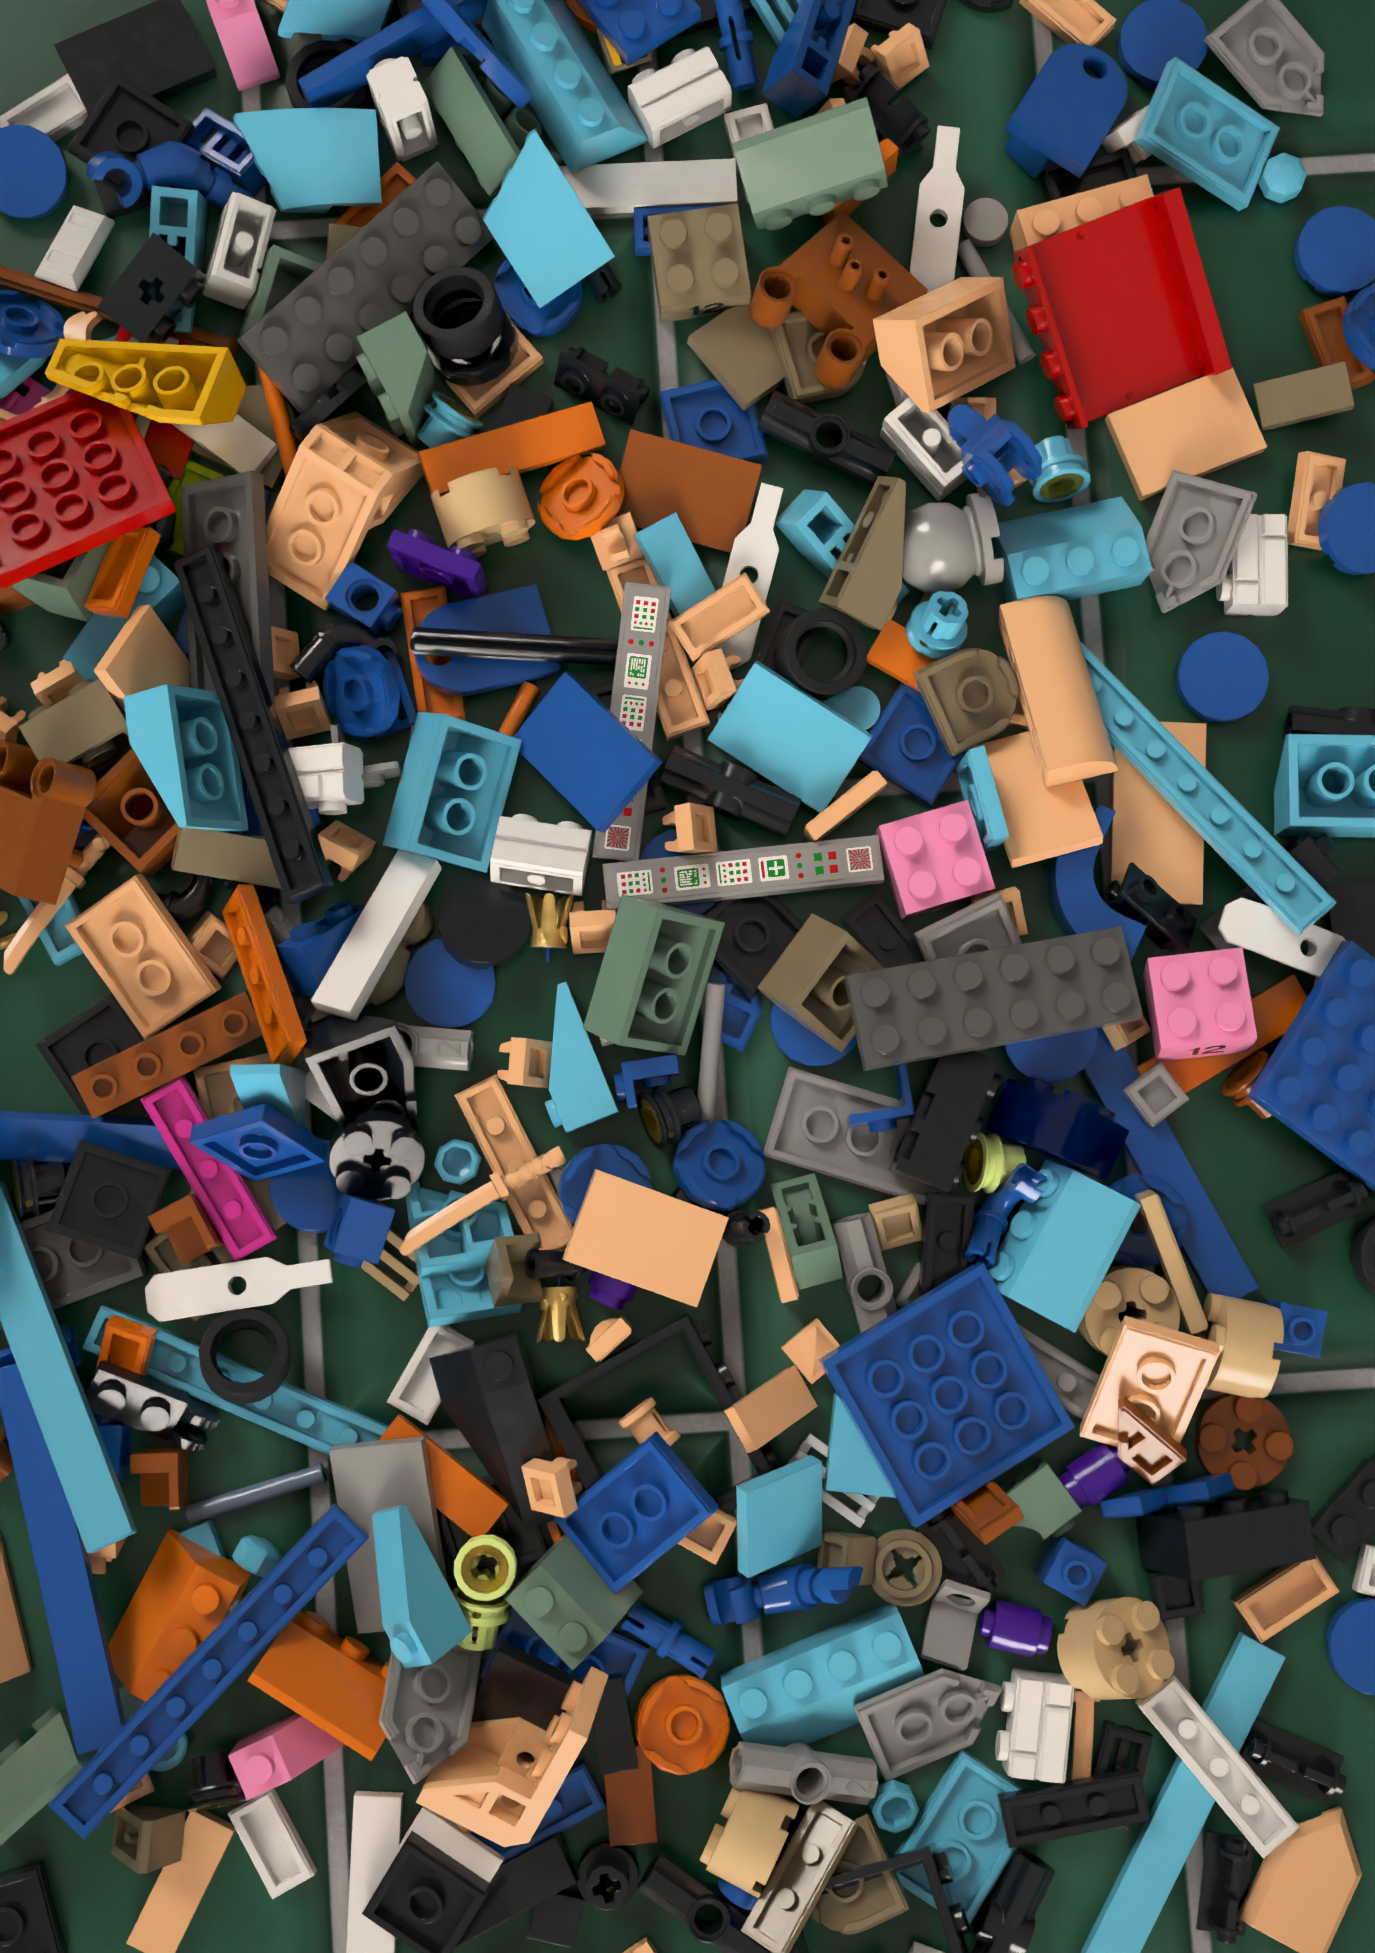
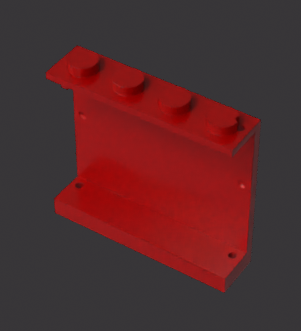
[1012,187,1232,429]

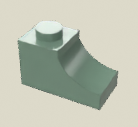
[770,1173,843,1290]
[1000,1458,1082,1540]

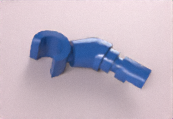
[86,141,252,209]
[704,1563,863,1625]

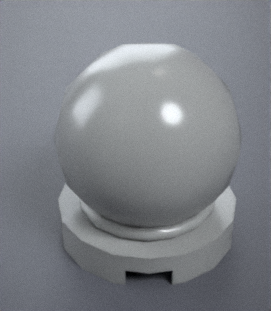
[902,491,1004,593]

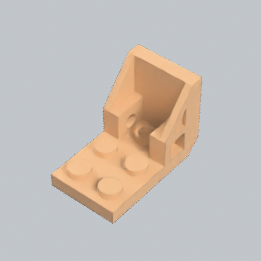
[266,411,424,611]
[416,1666,609,1847]

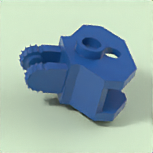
[947,403,1042,506]

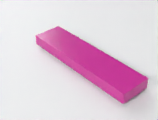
[140,1075,278,1262]

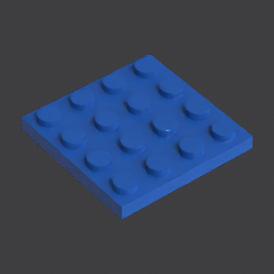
[1247,941,1375,1192]
[818,1262,1075,1528]

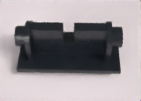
[841,64,931,156]
[554,346,650,425]
[1104,862,1197,951]
[1262,1169,1368,1249]
[918,1507,1006,1599]
[1241,1719,1346,1802]
[1196,1831,1254,1944]

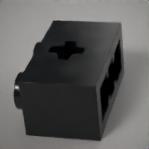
[97,232,207,344]

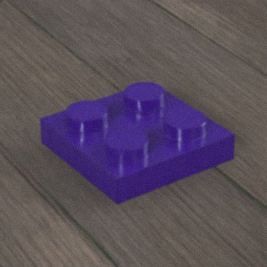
[387,529,489,599]

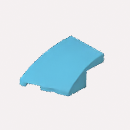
[278,0,394,42]
[233,108,382,214]
[482,129,615,308]
[405,1181,522,1328]

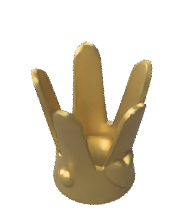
[526,893,574,962]
[536,1277,585,1343]

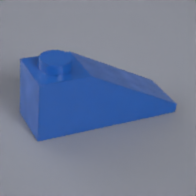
[761,0,856,118]

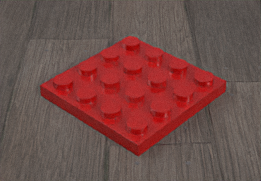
[0,390,177,589]

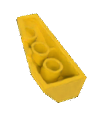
[45,338,247,425]

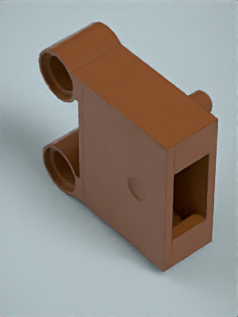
[749,211,928,389]
[0,739,96,905]

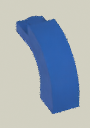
[1047,804,1147,962]

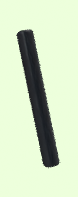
[410,627,618,666]

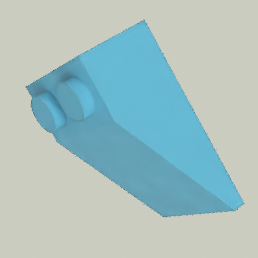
[123,684,249,832]

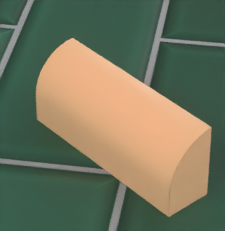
[998,595,1118,788]

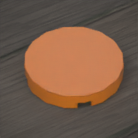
[537,453,624,540]
[635,1674,730,1775]

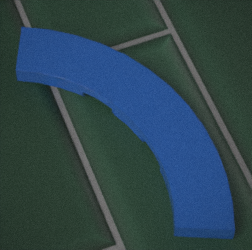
[421,0,533,108]

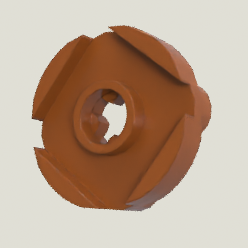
[1194,1393,1294,1490]

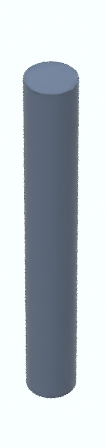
[185,1463,327,1524]

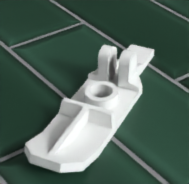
[909,126,965,293]
[712,483,783,668]
[1218,897,1346,978]
[145,1257,333,1322]

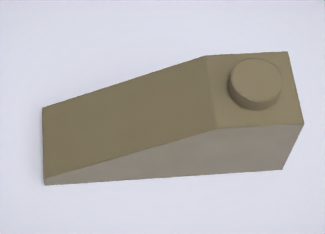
[818,476,906,631]

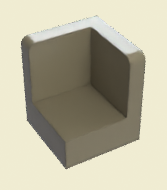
[484,1233,543,1307]

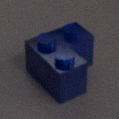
[987,1077,1130,1182]

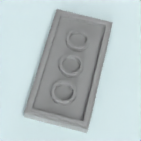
[763,1067,946,1205]
[329,1436,448,1634]

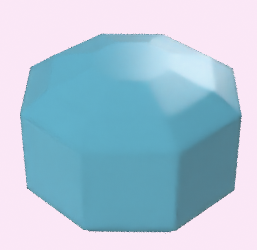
[1258,153,1307,203]
[434,1139,482,1185]
[232,1535,283,1577]
[869,1779,919,1834]

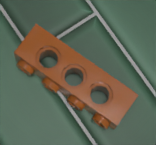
[71,990,263,1119]

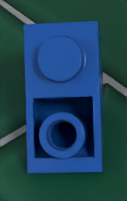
[275,901,366,997]

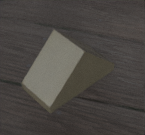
[111,1803,186,1874]

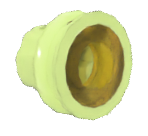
[963,1132,1026,1194]
[454,1534,517,1601]
[452,1587,510,1651]

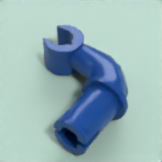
[965,1163,1047,1268]

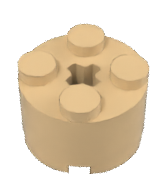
[431,466,535,557]
[1078,1265,1180,1357]
[1193,1293,1284,1399]
[1057,1597,1175,1700]
[700,1787,800,1898]

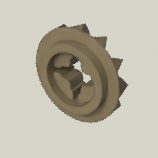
[871,1528,943,1607]

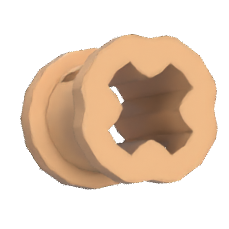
[618,1397,681,1446]

